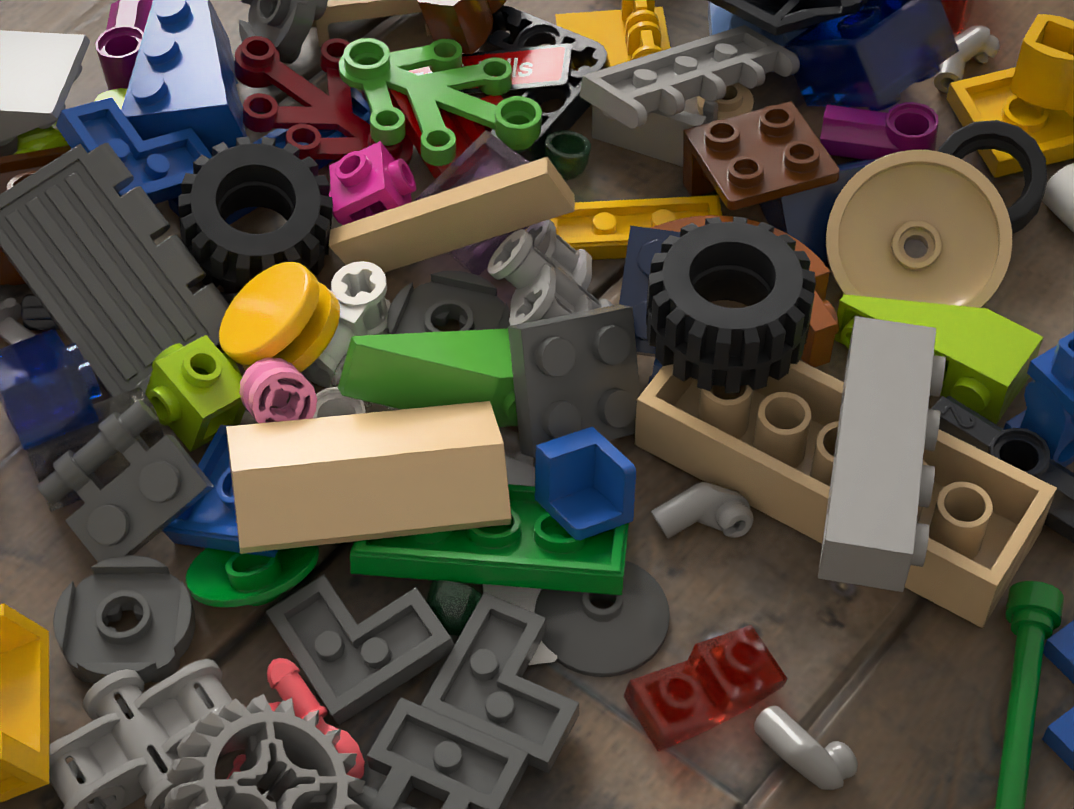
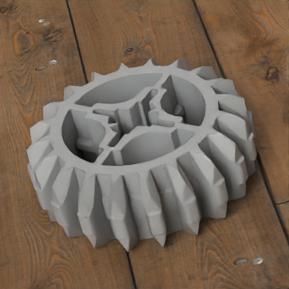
[164,694,366,809]

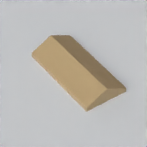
[226,401,512,554]

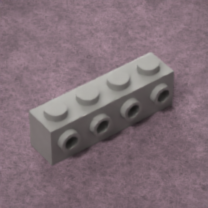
[818,316,946,592]

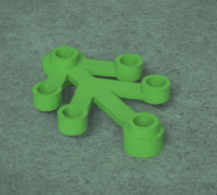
[339,38,542,166]

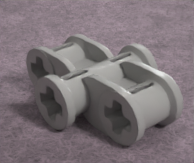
[487,220,613,326]
[49,659,246,809]

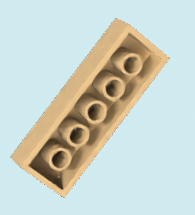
[634,360,1057,628]

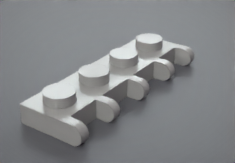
[580,25,800,129]

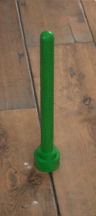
[995,581,1064,809]

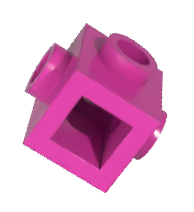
[329,141,416,225]

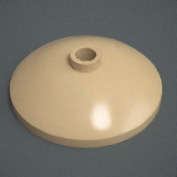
[826,150,1012,308]

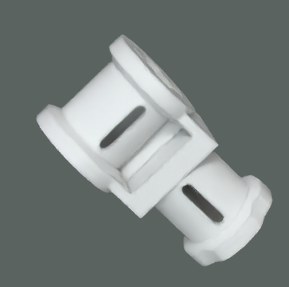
[301,261,391,388]

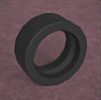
[938,120,1047,234]

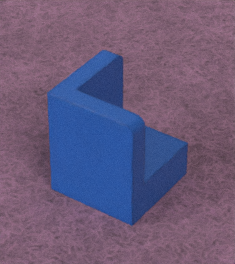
[535,426,636,540]

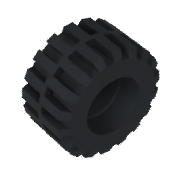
[178,136,333,292]
[646,217,816,393]

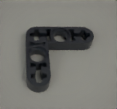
[479,5,611,171]

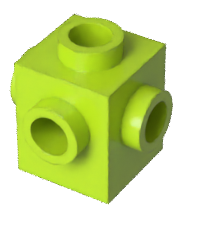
[144,335,246,452]

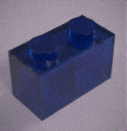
[0,329,102,450]

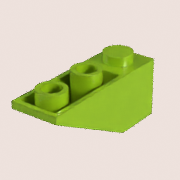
[834,294,1043,424]

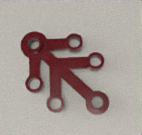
[234,36,413,165]

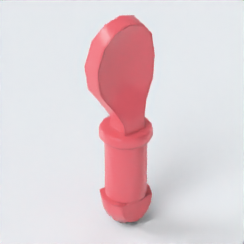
[267,658,365,779]

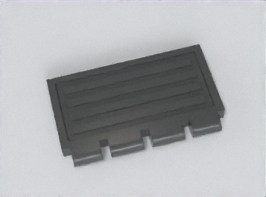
[0,143,229,413]

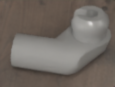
[934,25,1000,93]
[754,706,858,790]

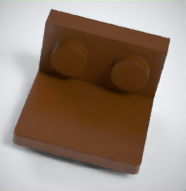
[683,101,840,210]

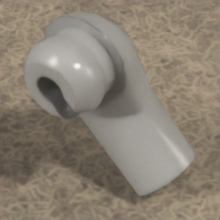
[651,482,754,539]

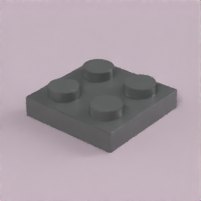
[508,304,640,458]

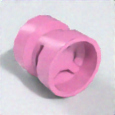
[239,358,317,423]

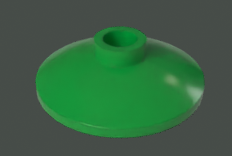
[186,545,319,607]

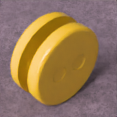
[219,262,340,373]

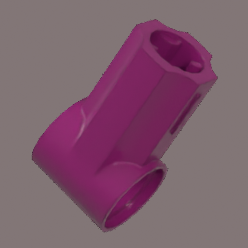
[95,0,153,90]
[820,102,939,159]

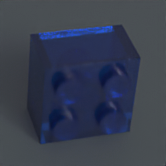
[783,0,959,111]

